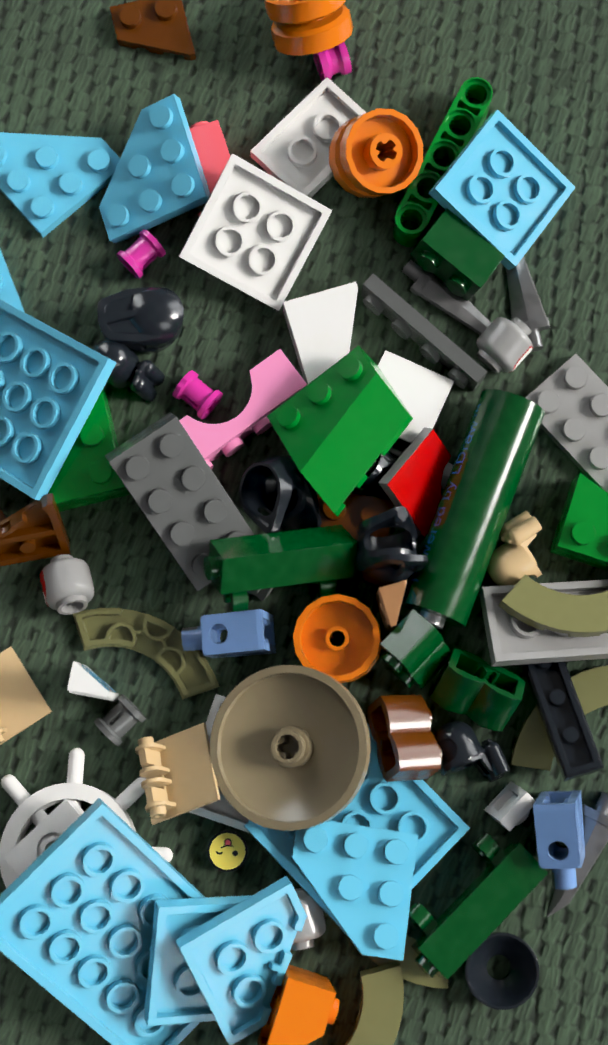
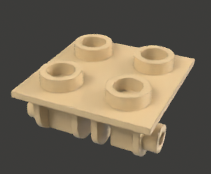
[0,646,52,745]
[135,723,220,825]

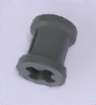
[94,694,147,747]

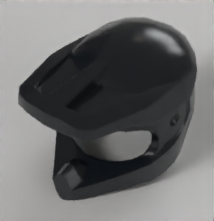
[97,287,184,354]
[239,455,322,533]
[355,506,428,587]

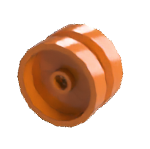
[264,0,353,56]
[329,108,423,198]
[293,594,382,683]

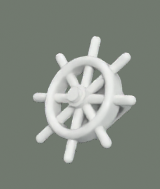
[0,748,173,889]

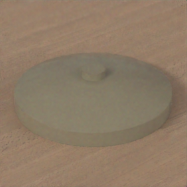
[210,665,371,831]

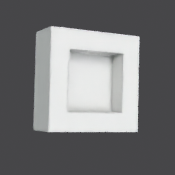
[484,781,535,832]

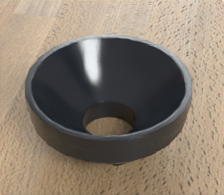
[465,932,539,1010]

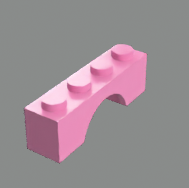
[179,349,307,469]

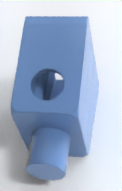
[181,609,276,658]
[533,790,585,890]

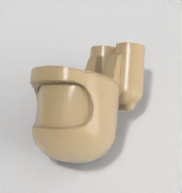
[487,510,542,586]

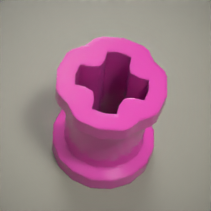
[116,229,166,279]
[172,370,223,420]

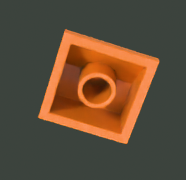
[257,964,340,1045]

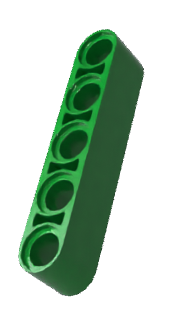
[392,77,493,247]

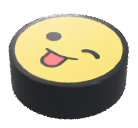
[208,830,248,872]

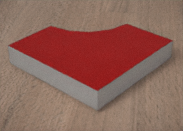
[378,427,451,537]

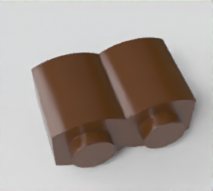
[367,695,442,782]

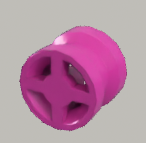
[313,42,352,81]

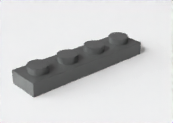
[361,274,487,391]

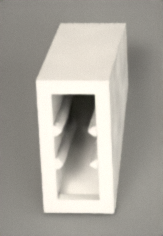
[283,282,358,385]

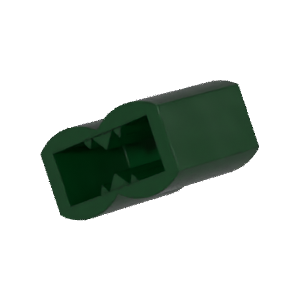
[380,609,452,690]
[430,649,526,732]

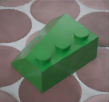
[267,345,413,517]

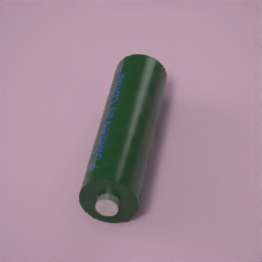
[402,389,545,629]

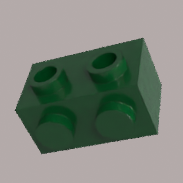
[410,208,505,301]

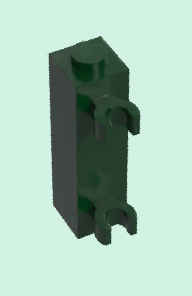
[204,525,358,612]
[408,834,548,980]

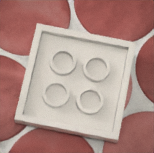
[178,154,332,311]

